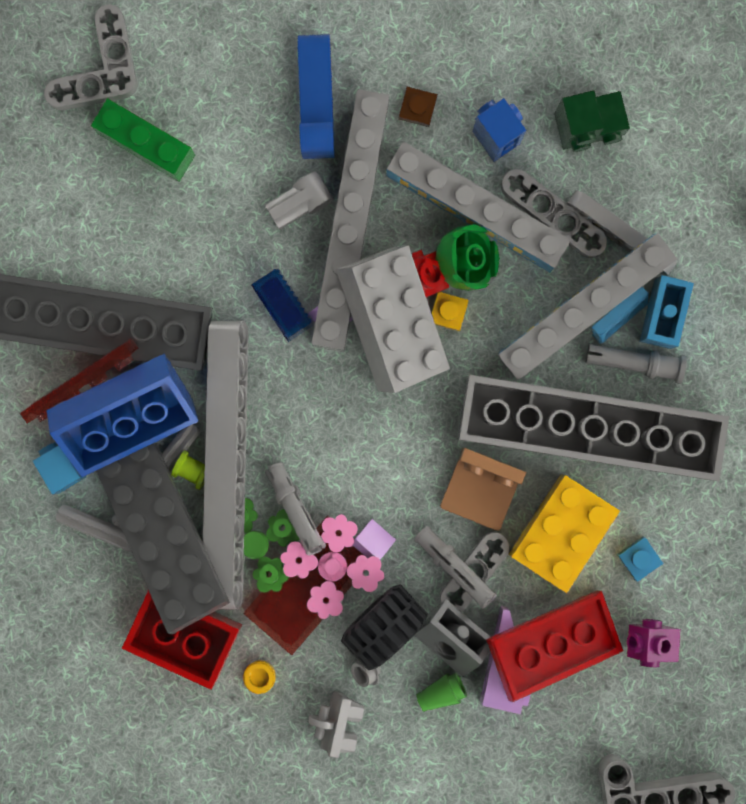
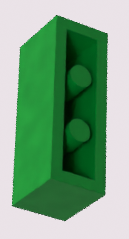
[91,98,196,182]

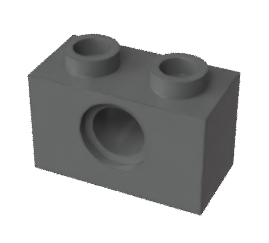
[414,599,490,677]

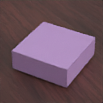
[353,519,396,560]

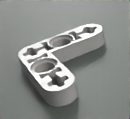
[44,5,138,110]

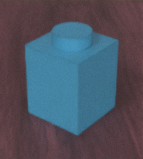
[32,442,86,495]

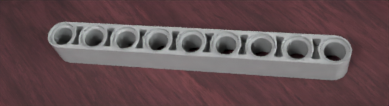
[203,320,249,610]

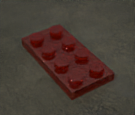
[243,515,368,655]

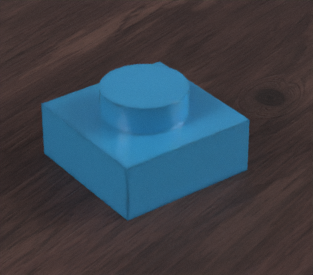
[617,536,664,582]

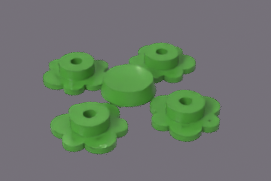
[244,498,300,593]

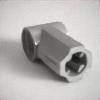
[265,171,334,230]

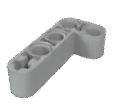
[598,754,735,804]

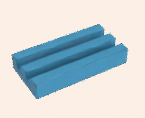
[592,287,649,344]

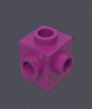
[627,619,681,668]

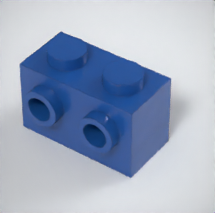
[472,98,527,162]

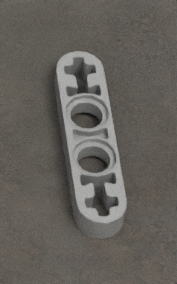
[501,169,607,258]
[566,190,677,277]

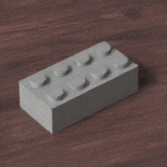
[336,245,450,393]

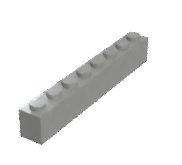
[312,89,389,352]

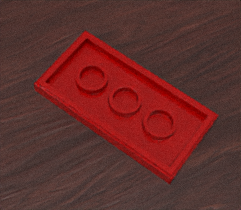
[486,590,624,702]

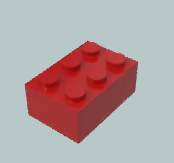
[121,590,243,690]

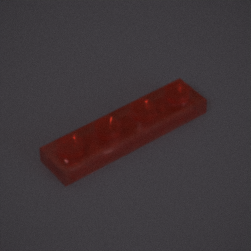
[19,338,139,424]

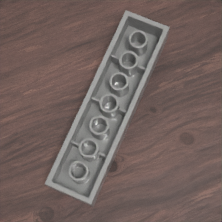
[457,375,730,481]

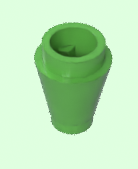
[416,673,467,712]

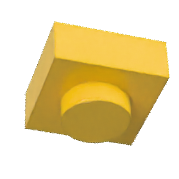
[432,292,469,332]

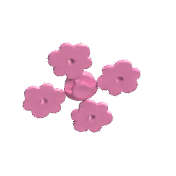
[280,514,384,619]

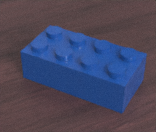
[47,353,199,477]

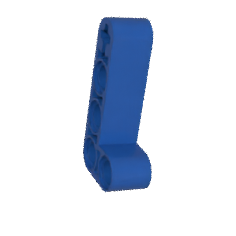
[298,34,335,159]

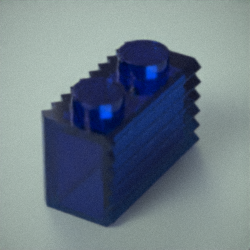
[251,269,313,342]

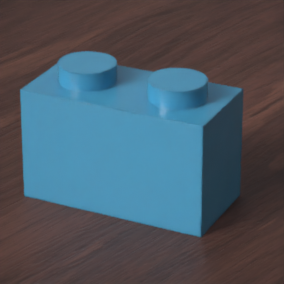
[639,275,694,349]

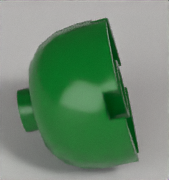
[435,224,500,291]

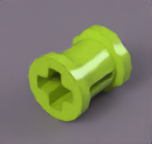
[171,450,205,490]

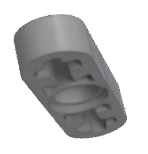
[440,532,509,612]

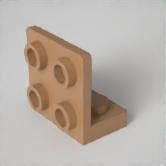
[440,448,526,531]

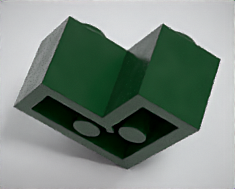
[554,90,630,152]

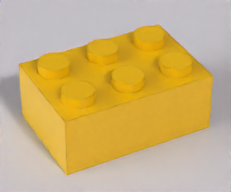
[508,474,620,593]

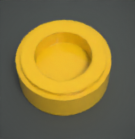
[243,660,276,694]

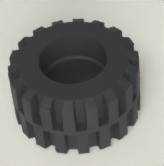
[341,584,428,671]

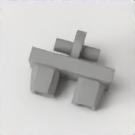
[308,691,365,758]

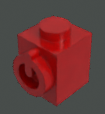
[411,249,450,297]

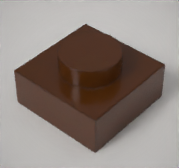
[399,86,438,127]

